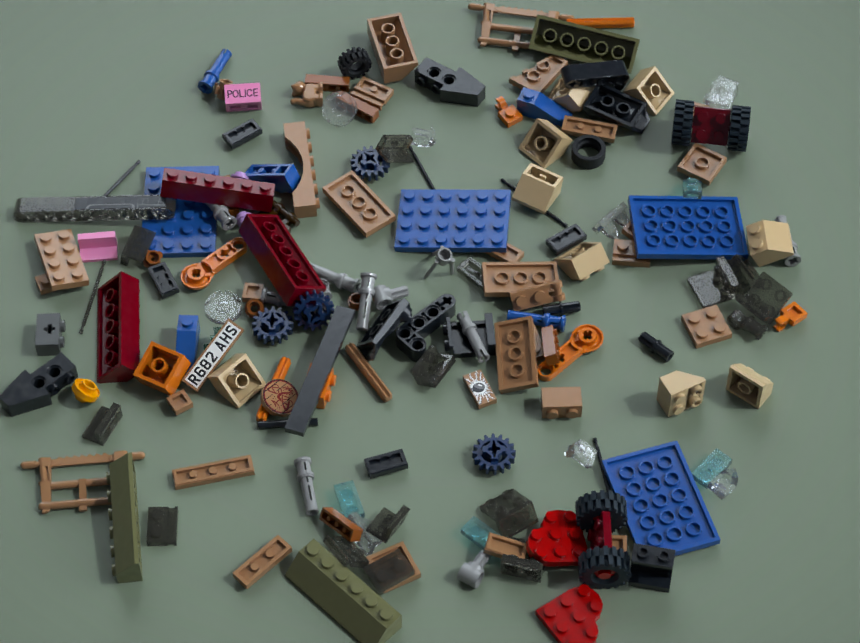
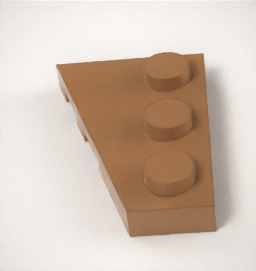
[509,55,568,93]

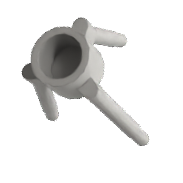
[423,246,455,279]

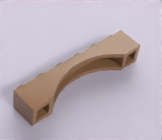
[283,121,320,218]

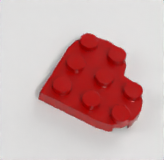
[526,510,587,567]
[535,584,603,643]

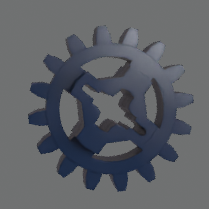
[350,146,390,181]
[292,290,334,331]
[252,306,294,345]
[472,433,516,475]

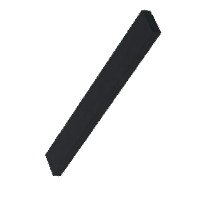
[284,305,355,437]

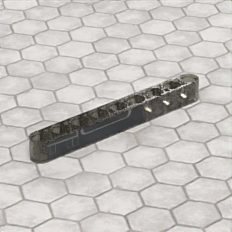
[13,194,177,223]

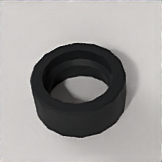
[571,135,606,169]

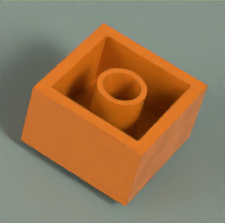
[133,341,191,396]

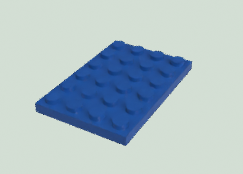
[140,166,219,258]
[394,189,511,253]
[628,195,749,260]
[601,441,721,556]

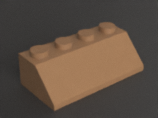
[367,13,418,84]

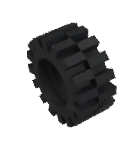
[337,47,372,80]

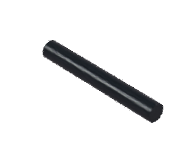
[258,418,318,429]

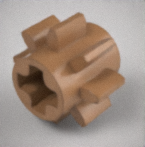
[214,79,233,100]

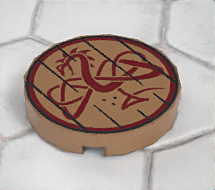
[261,379,299,417]

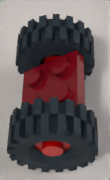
[671,99,751,152]
[575,490,631,589]

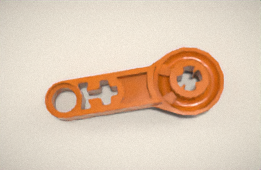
[180,237,247,290]
[537,324,604,382]

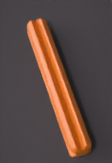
[566,17,635,28]
[256,357,291,421]

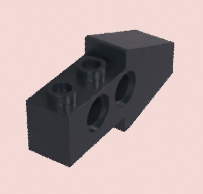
[414,57,486,107]
[0,352,78,417]

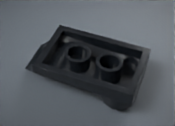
[583,85,650,134]
[356,298,412,362]

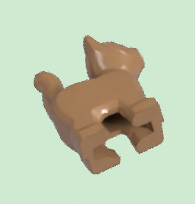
[290,81,323,107]

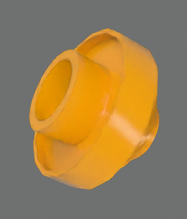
[71,378,100,403]

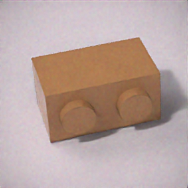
[541,387,582,419]

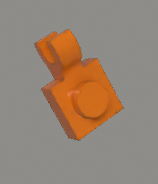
[495,96,523,128]
[773,301,808,332]

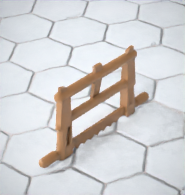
[468,3,574,55]
[20,450,145,514]

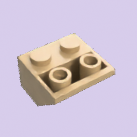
[511,163,563,214]
[656,370,706,417]

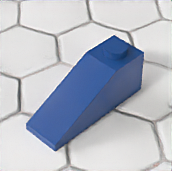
[517,87,573,127]
[245,164,301,193]
[176,315,200,375]

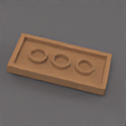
[322,170,396,238]
[34,229,89,291]
[481,261,559,297]
[494,316,539,394]

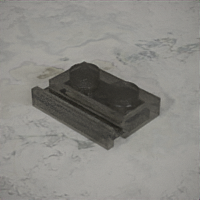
[146,506,179,546]
[323,535,370,568]
[363,548,415,594]

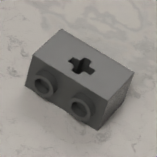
[35,313,66,356]

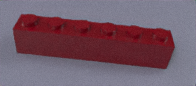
[160,168,275,212]
[238,214,327,306]
[97,271,140,384]

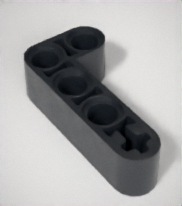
[560,60,629,91]
[396,294,456,362]

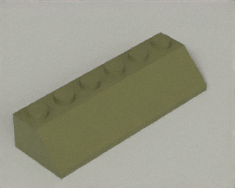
[529,14,640,74]
[106,452,143,583]
[285,539,402,643]

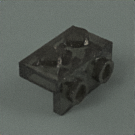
[411,345,456,388]

